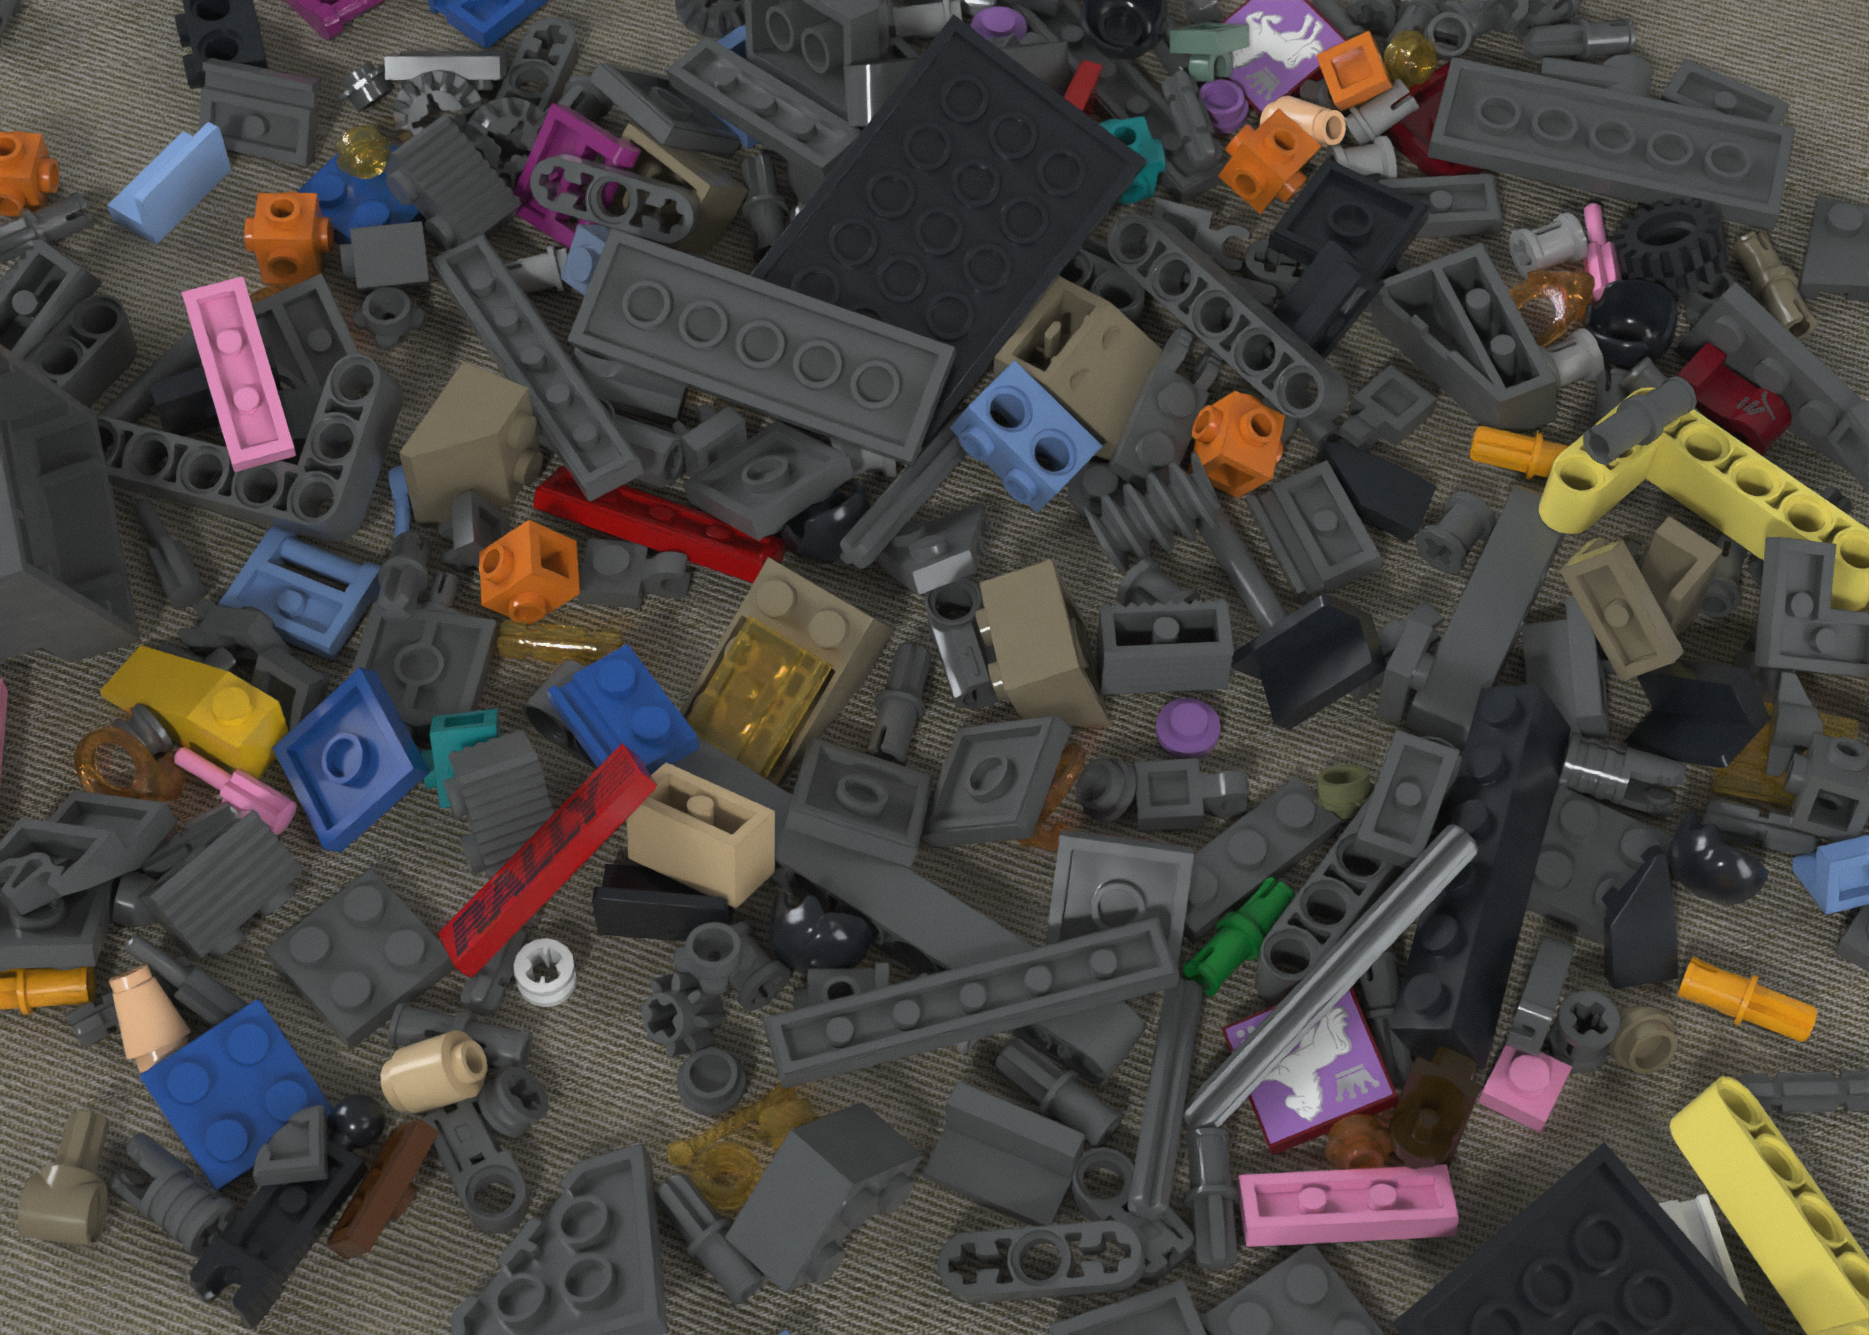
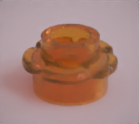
[1325,1114,1393,1170]

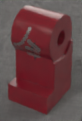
[1676,342,1792,456]

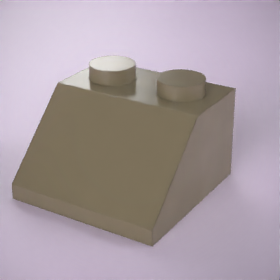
[575,123,749,255]
[399,361,543,528]
[975,559,1111,729]

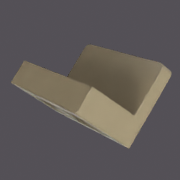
[1641,516,1723,641]
[1559,537,1684,681]

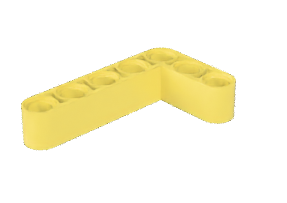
[1539,387,1869,611]
[1670,1076,1869,1335]

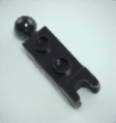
[190,1093,386,1328]

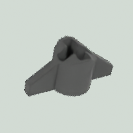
[1764,671,1823,777]

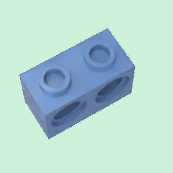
[950,360,1103,513]

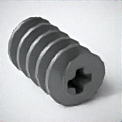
[1083,451,1222,573]

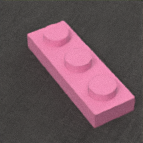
[182,276,296,472]
[1238,1165,1459,1247]

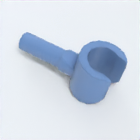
[388,465,411,539]

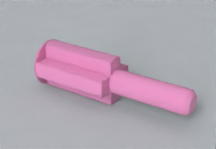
[1583,203,1622,306]
[174,747,297,836]

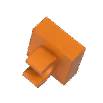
[1316,31,1393,112]

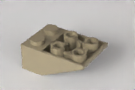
[994,276,1210,462]
[679,557,894,787]

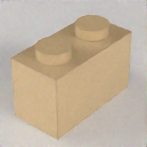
[627,762,775,908]

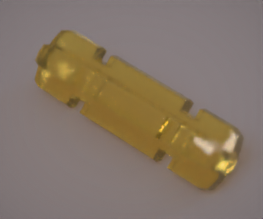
[498,620,624,665]

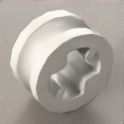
[513,938,577,1007]

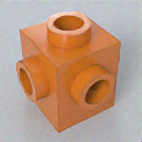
[1218,108,1322,215]
[0,131,60,217]
[244,191,334,284]
[1188,390,1285,498]
[479,520,580,625]

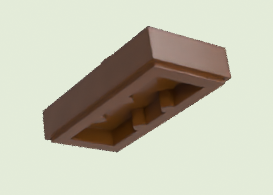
[326,1119,439,1260]

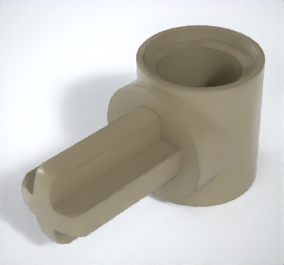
[18,1109,109,1246]

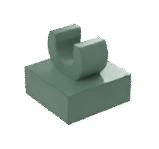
[1169,22,1249,82]

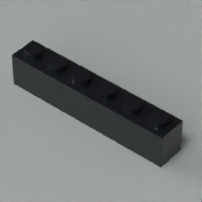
[1390,684,1571,1070]

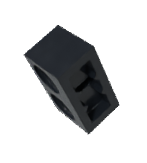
[174,0,269,90]

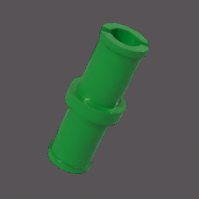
[1182,877,1296,996]

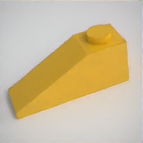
[99,645,289,779]

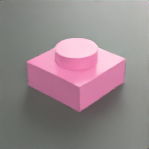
[1478,1045,1572,1133]

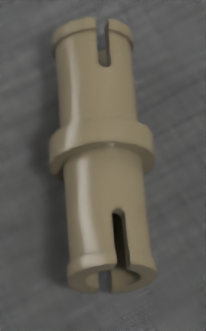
[1732,231,1817,341]

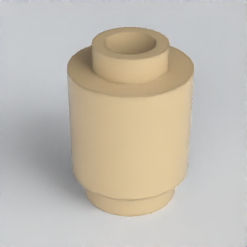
[381,1030,487,1114]

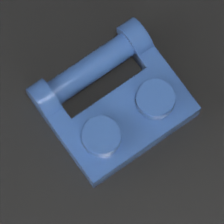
[219,525,381,661]

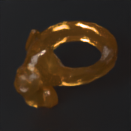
[1509,270,1595,347]
[74,726,187,802]
[1017,742,1087,852]

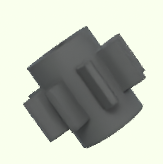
[639,972,727,1057]

